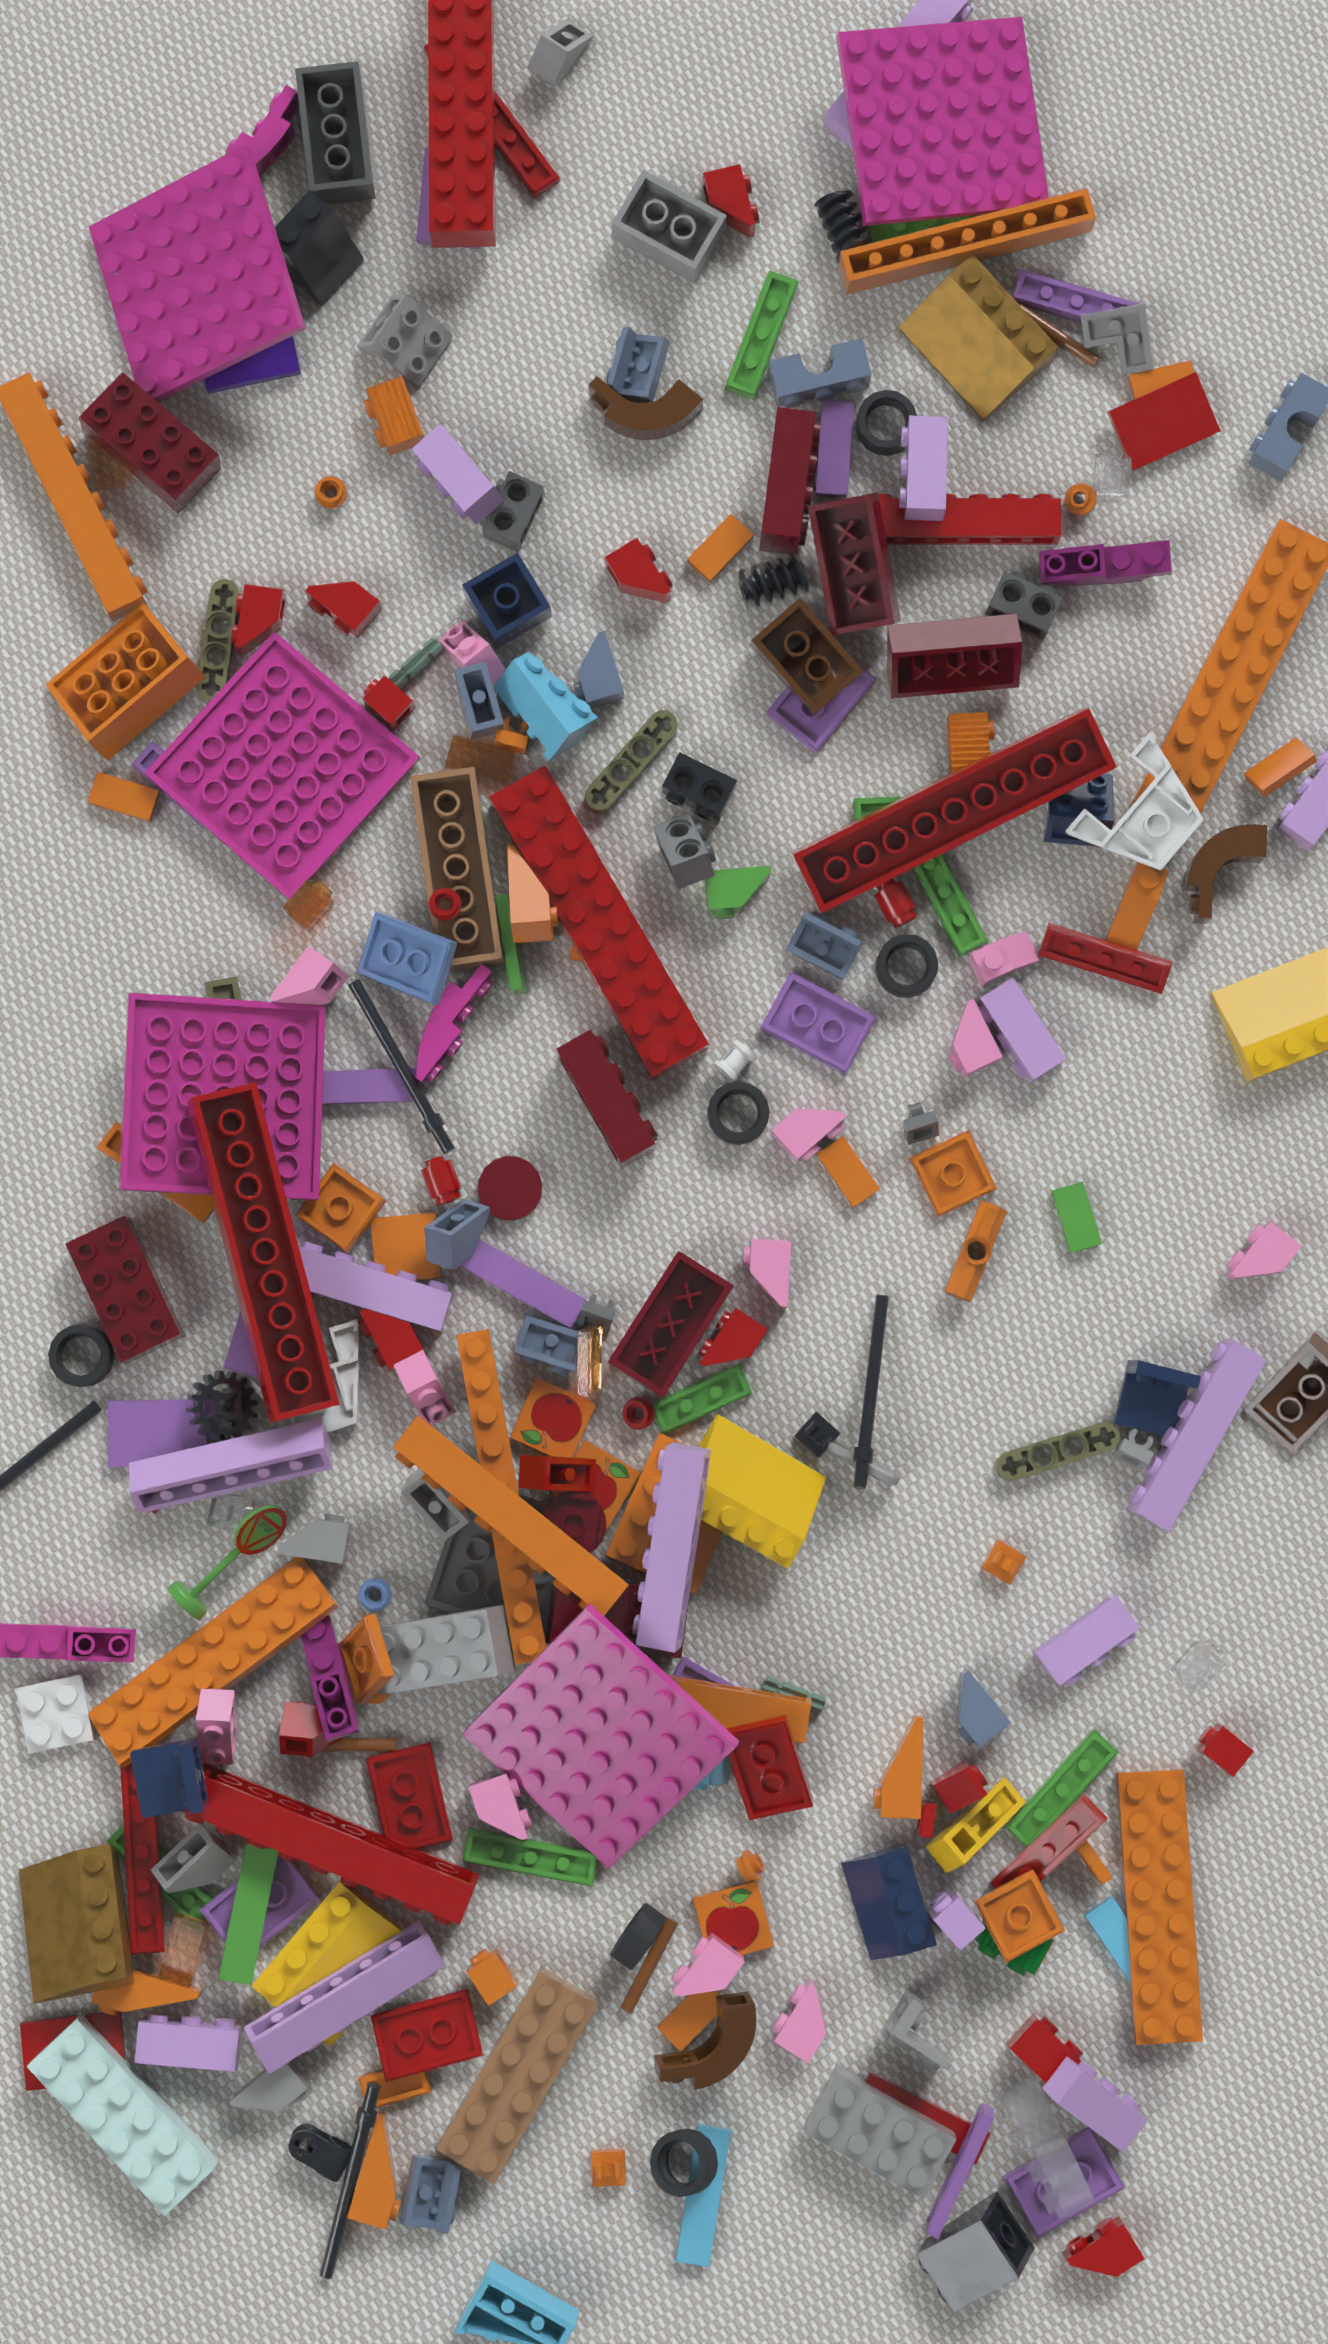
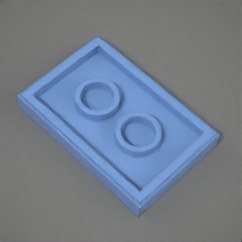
[357,912,458,1005]

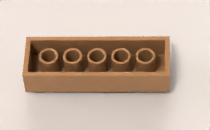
[410,767,504,972]
[436,1966,598,2184]

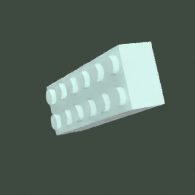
[27,2012,219,2216]

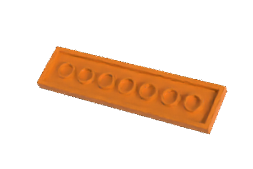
[88,1557,339,1768]
[1116,1769,1203,2045]

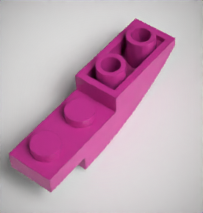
[225,85,299,176]
[416,963,494,1086]
[0,1623,136,1663]

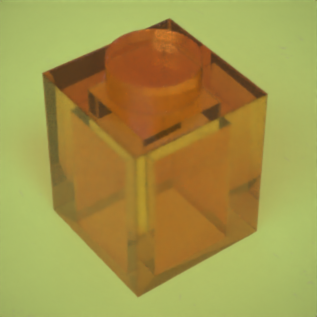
[282,878,335,933]

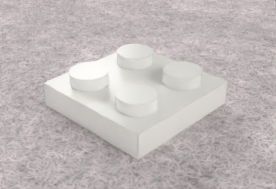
[16,1674,96,1754]

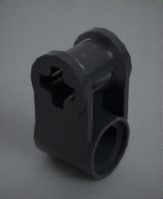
[288,2123,352,2182]

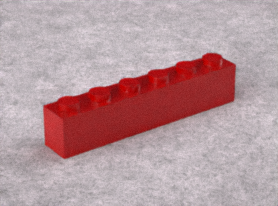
[878,494,1061,545]

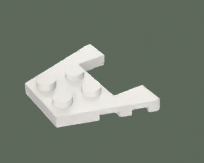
[1065,733,1204,871]
[245,1319,360,1433]

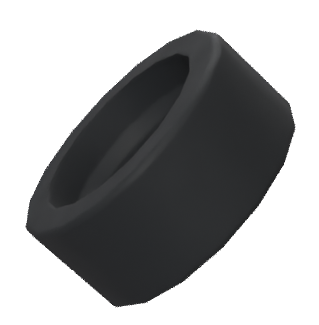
[856,390,917,456]
[875,934,938,998]
[707,1081,770,1145]
[48,1324,114,1387]
[610,1903,667,1970]
[650,2128,718,2197]

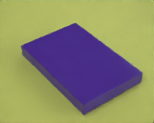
[204,336,301,394]

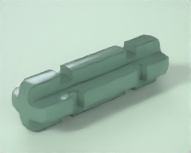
[388,638,443,690]
[761,1676,826,1713]

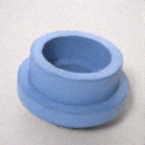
[358,1578,392,1612]

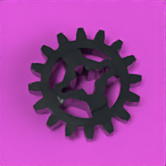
[186,1370,259,1441]

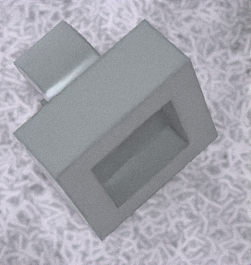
[1112,1428,1154,1470]

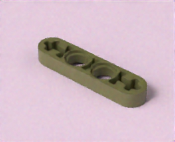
[196,579,240,704]
[585,710,678,814]
[995,1422,1120,1481]

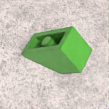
[705,865,771,919]

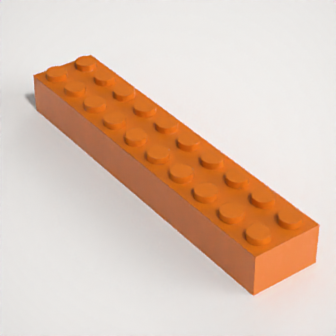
[1129,518,1328,814]

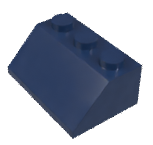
[841,1843,937,1960]

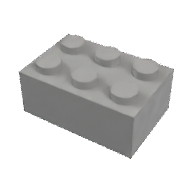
[612,170,727,283]

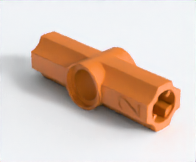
[944,1201,1007,1302]

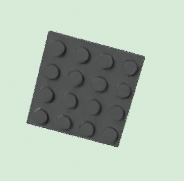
[424,1494,584,1644]

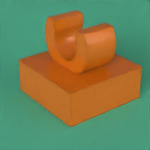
[494,717,529,755]
[981,1539,1027,1585]
[591,2148,626,2187]

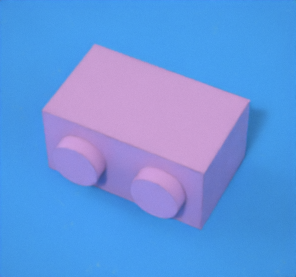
[928,1889,985,1951]

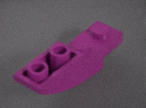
[1039,540,1172,585]
[301,1614,360,1742]

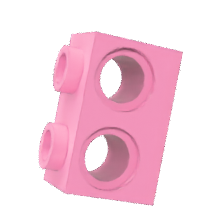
[196,1689,238,1765]

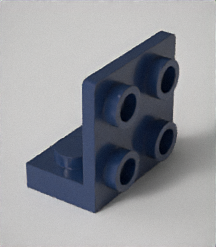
[1043,774,1114,847]
[1114,1360,1201,1436]
[130,1738,210,1818]

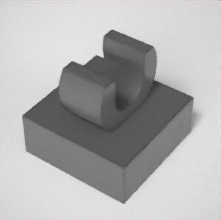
[903,1102,939,1145]
[576,1294,616,1338]

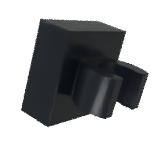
[794,1411,841,1458]

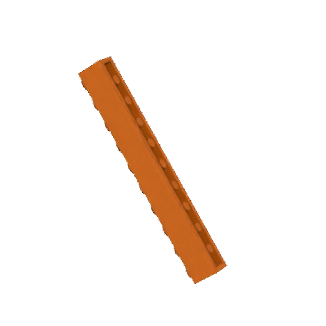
[456,1329,546,1665]

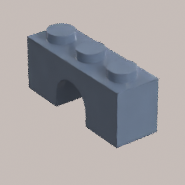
[768,338,872,408]
[1248,372,1328,481]

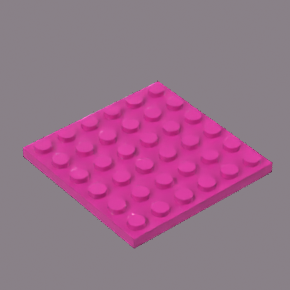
[836,17,1049,226]
[89,145,306,402]
[144,631,420,902]
[119,992,326,1201]
[462,1604,739,1869]

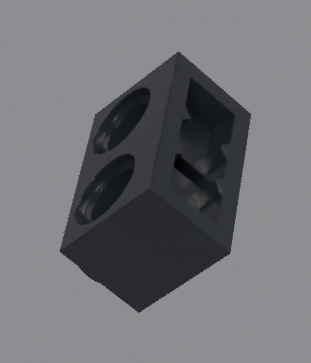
[662,752,737,821]

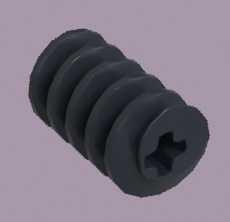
[814,190,872,263]
[738,554,809,610]

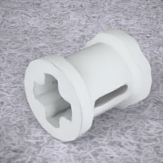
[713,1039,756,1082]

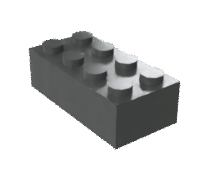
[295,61,376,204]

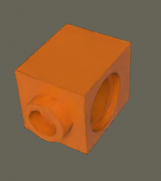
[466,1948,518,2006]

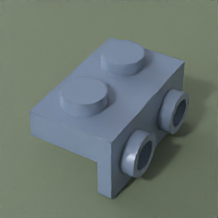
[607,327,670,402]
[785,911,862,981]
[513,1315,588,1377]
[399,2154,463,2234]

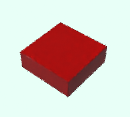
[916,1800,937,1838]

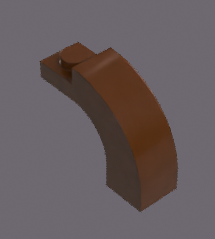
[588,376,703,440]
[1182,824,1267,924]
[654,1991,756,2090]

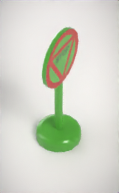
[167,1505,287,1620]

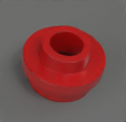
[428,888,462,921]
[622,1397,655,1430]

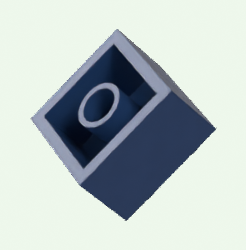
[462,553,552,649]

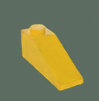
[925,1777,1026,1873]

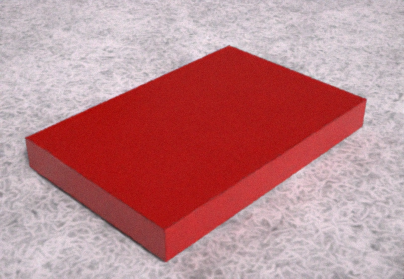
[1107,372,1221,472]
[726,1715,814,1821]
[366,1742,453,1853]
[370,1989,484,2083]
[20,2011,126,2091]

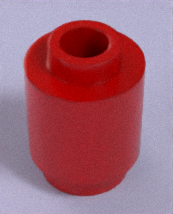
[874,878,917,929]
[420,1155,462,1206]

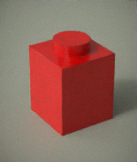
[363,675,415,732]
[1197,1723,1254,1777]

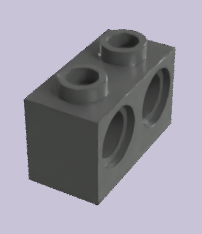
[480,471,545,552]
[985,571,1063,640]
[653,813,716,889]

